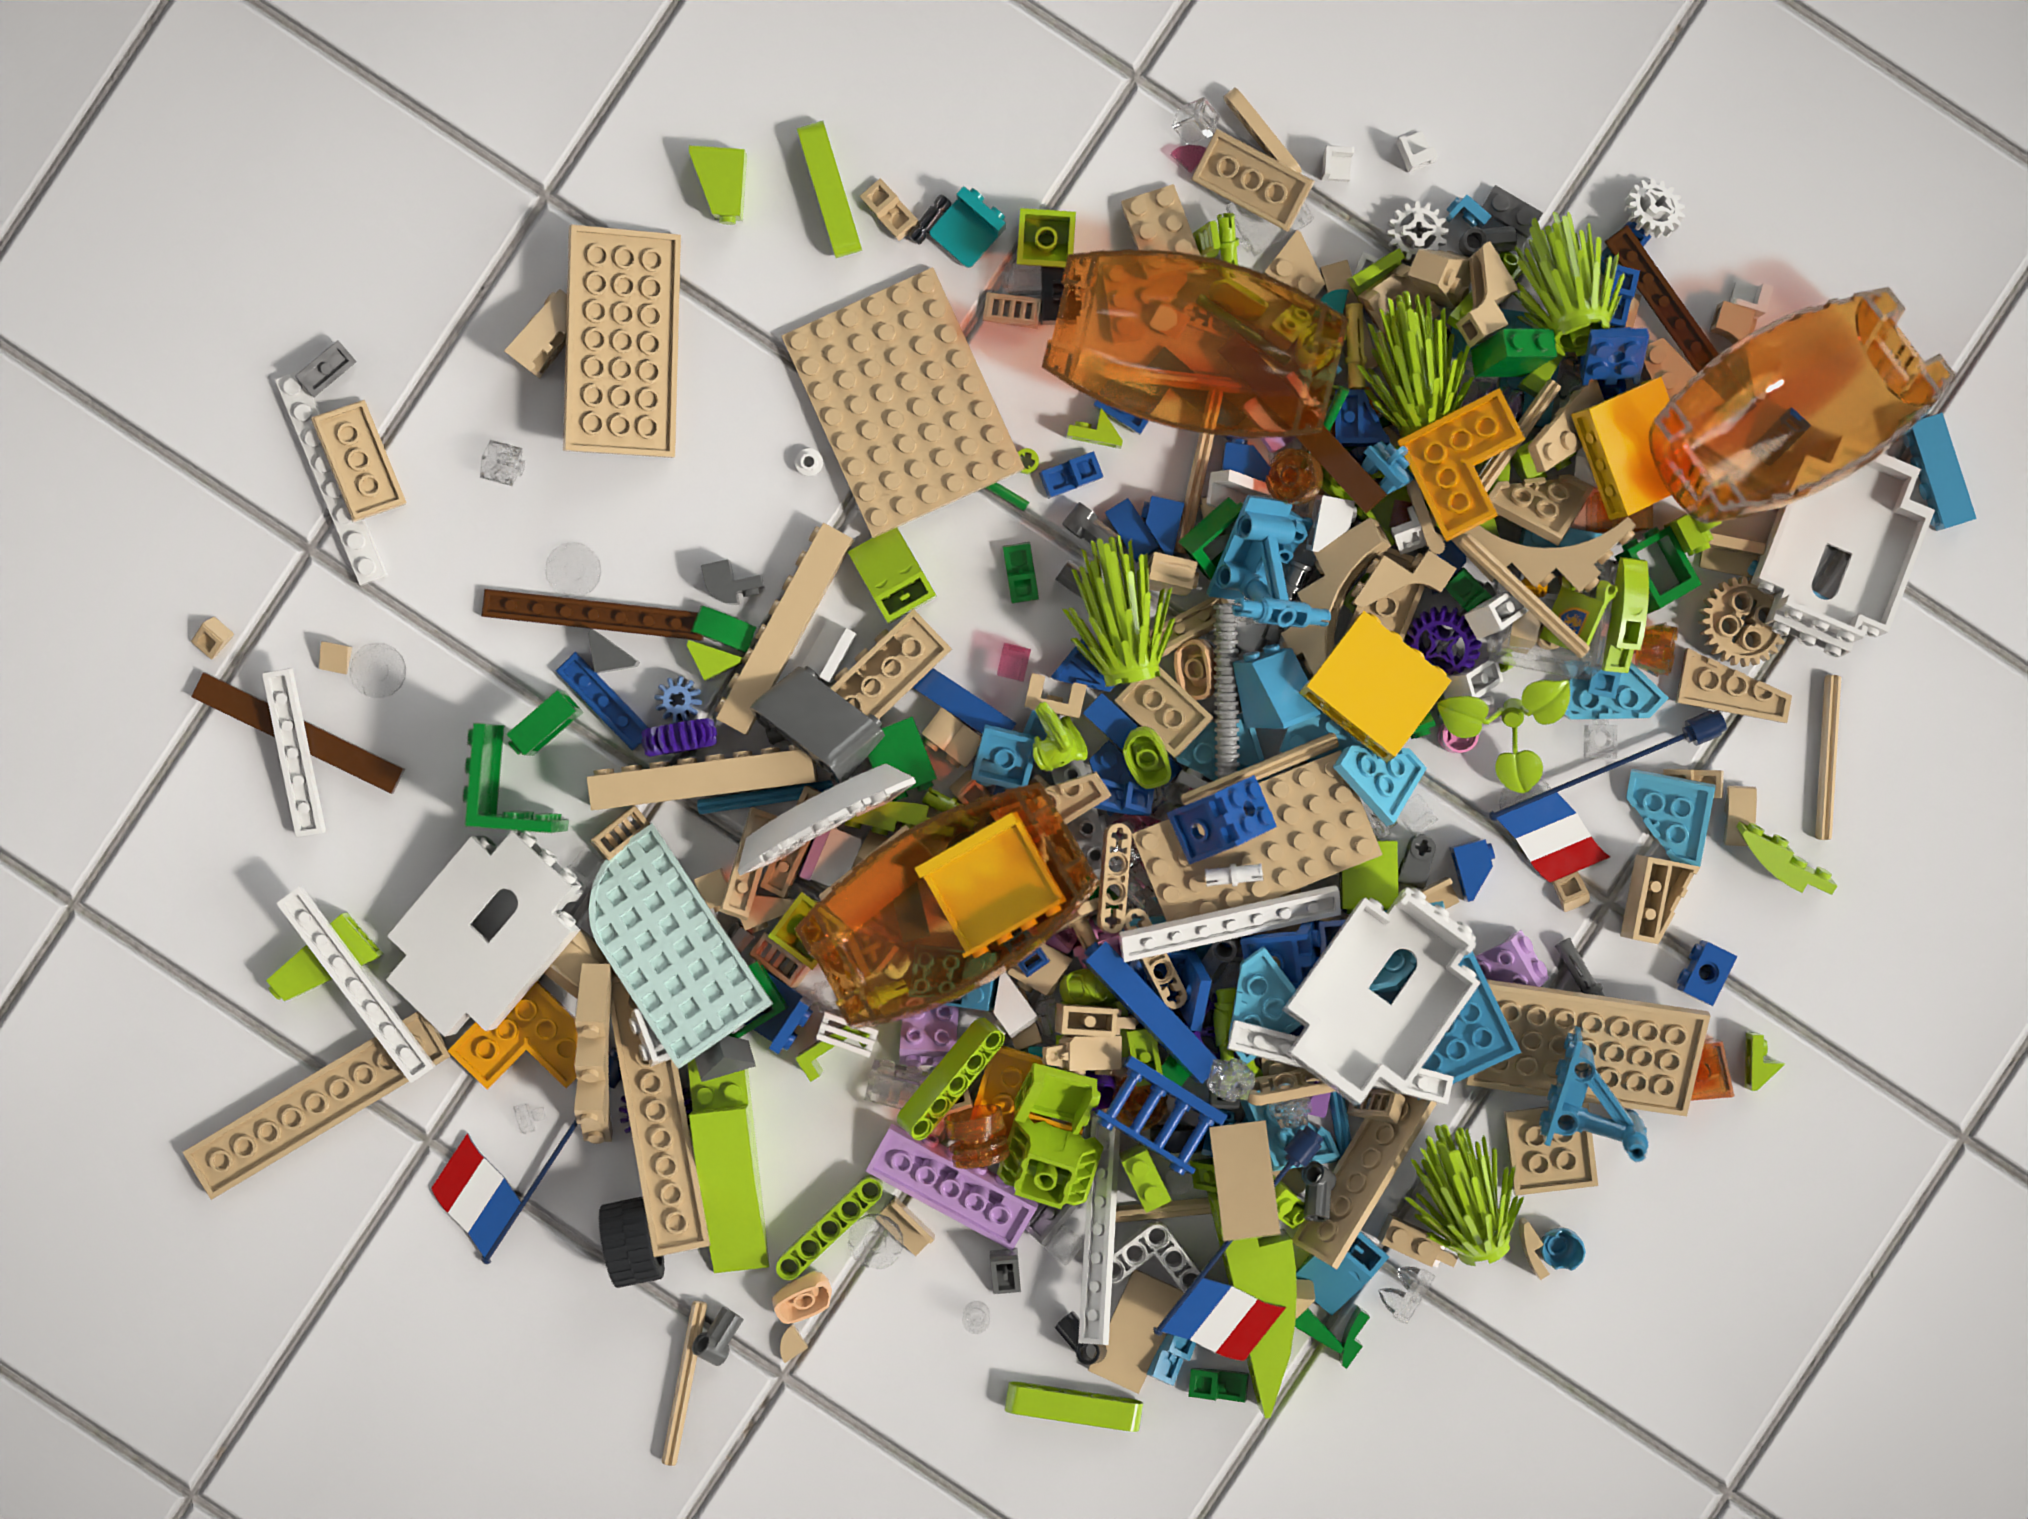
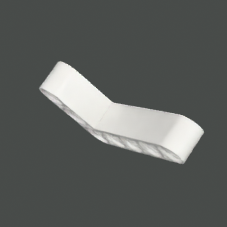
[1112,1220,1206,1293]

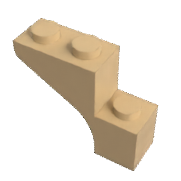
[1456,241,1518,348]
[1710,301,1781,403]
[1351,550,1456,608]
[694,868,795,933]

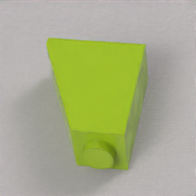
[689,145,747,225]

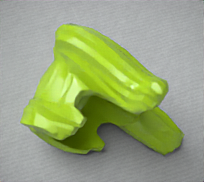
[1033,702,1088,771]

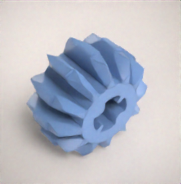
[654,676,702,723]

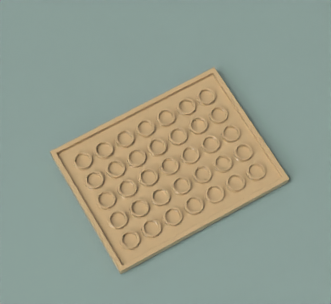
[782,267,1025,538]

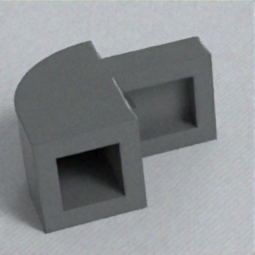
[701,559,765,605]

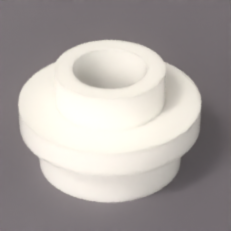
[795,448,823,476]

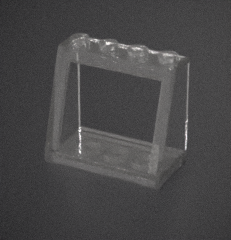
[1487,559,1619,681]

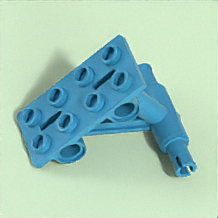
[1206,495,1331,628]
[1539,1026,1649,1162]

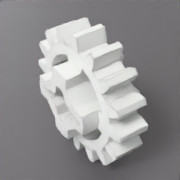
[1624,179,1685,238]
[1386,201,1448,262]

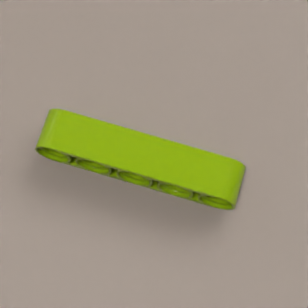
[797,120,863,259]
[897,1017,1005,1140]
[776,1175,884,1280]
[1004,1381,1143,1432]

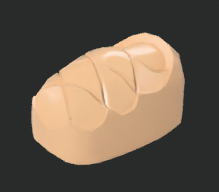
[1174,638,1217,700]
[772,1271,832,1324]

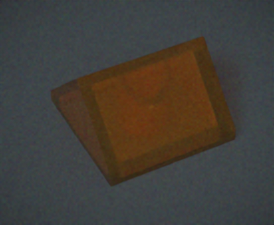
[1691,1038,1734,1101]

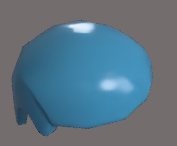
[1539,1228,1586,1271]

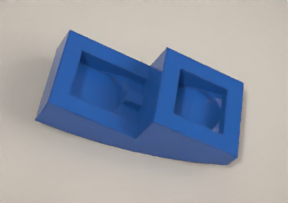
[1609,265,1640,328]
[1039,451,1104,499]
[1104,498,1159,563]
[1094,778,1155,816]

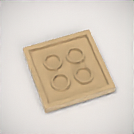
[1504,1102,1598,1196]

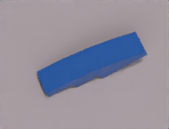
[913,668,1017,734]
[1083,693,1183,789]

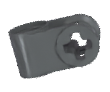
[1398,834,1436,889]

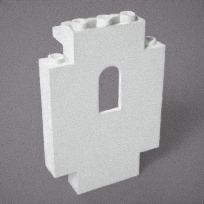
[1751,437,1935,657]
[386,830,584,1037]
[1283,887,1481,1105]

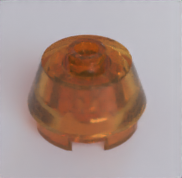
[1633,622,1678,677]

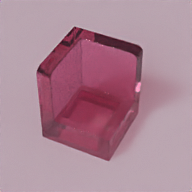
[997,643,1031,682]

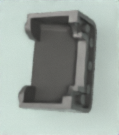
[750,666,885,784]

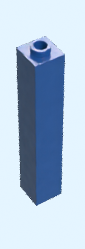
[1082,941,1222,1084]

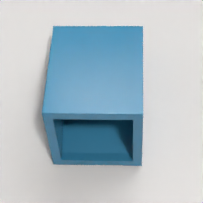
[1233,644,1323,729]

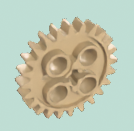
[1698,576,1785,667]

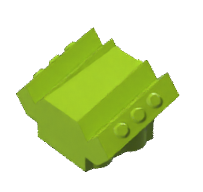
[997,1117,1104,1209]

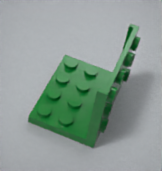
[463,723,569,833]

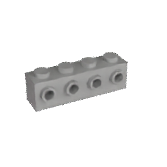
[1051,760,1116,873]

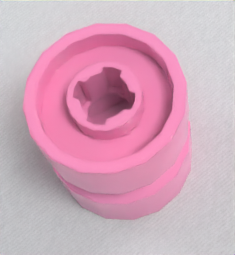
[1437,722,1479,753]

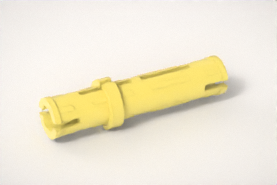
[1345,303,1367,390]

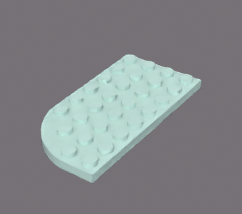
[589,823,773,1068]

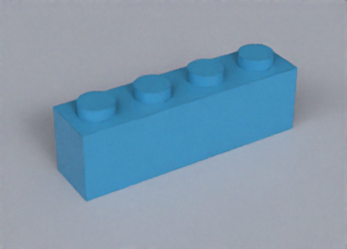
[1902,412,1977,531]

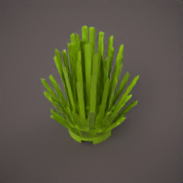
[1513,212,1625,356]
[1357,291,1475,439]
[1062,535,1175,687]
[1405,1124,1524,1266]

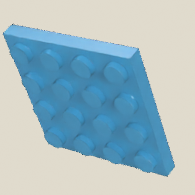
[1376,951,1521,1100]

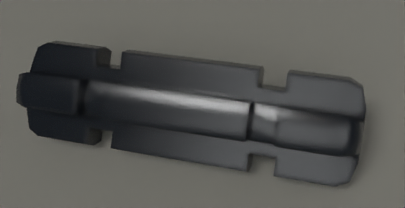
[909,195,951,245]

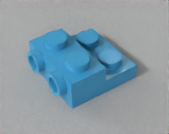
[971,724,1040,793]

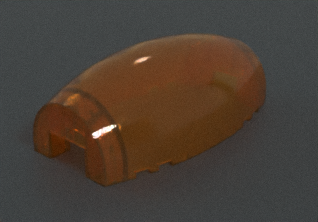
[1042,249,1349,438]
[1649,287,1957,523]
[795,782,1101,1030]

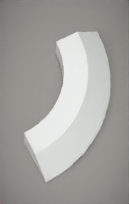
[738,764,916,876]

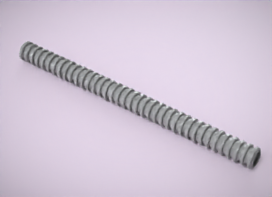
[1213,603,1240,781]

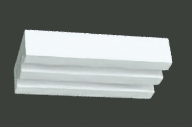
[816,1011,879,1057]

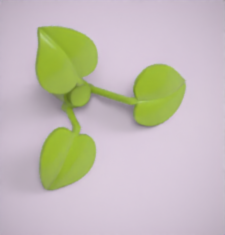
[1437,680,1570,793]

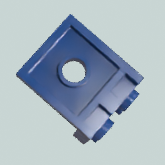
[1577,327,1649,386]
[1167,775,1277,865]
[1241,920,1323,989]
[1127,949,1212,1031]
[744,971,814,1054]

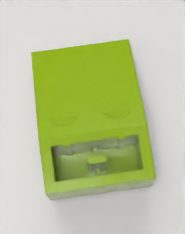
[848,528,937,624]

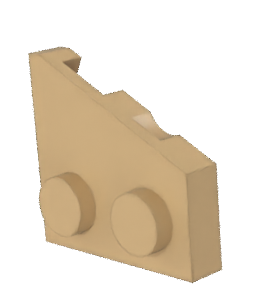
[1264,230,1325,306]

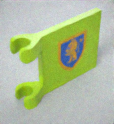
[1539,576,1618,650]

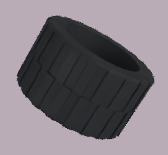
[599,1196,665,1288]

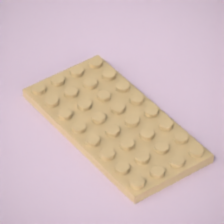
[563,225,681,458]
[1131,750,1383,922]
[1466,979,1710,1117]

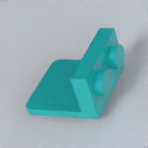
[930,186,1006,268]

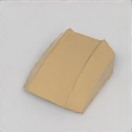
[544,928,618,999]

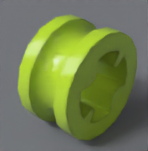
[1018,448,1039,474]

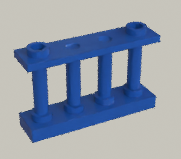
[1093,1056,1227,1176]

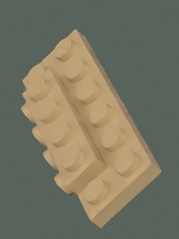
[830,609,952,719]

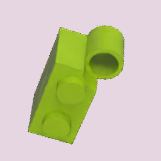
[1663,503,1722,556]

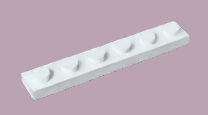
[262,668,326,837]

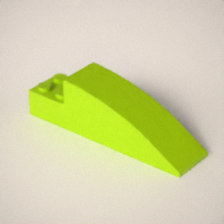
[688,1058,770,1273]
[1207,1191,1297,1419]

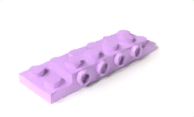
[866,1123,1039,1251]

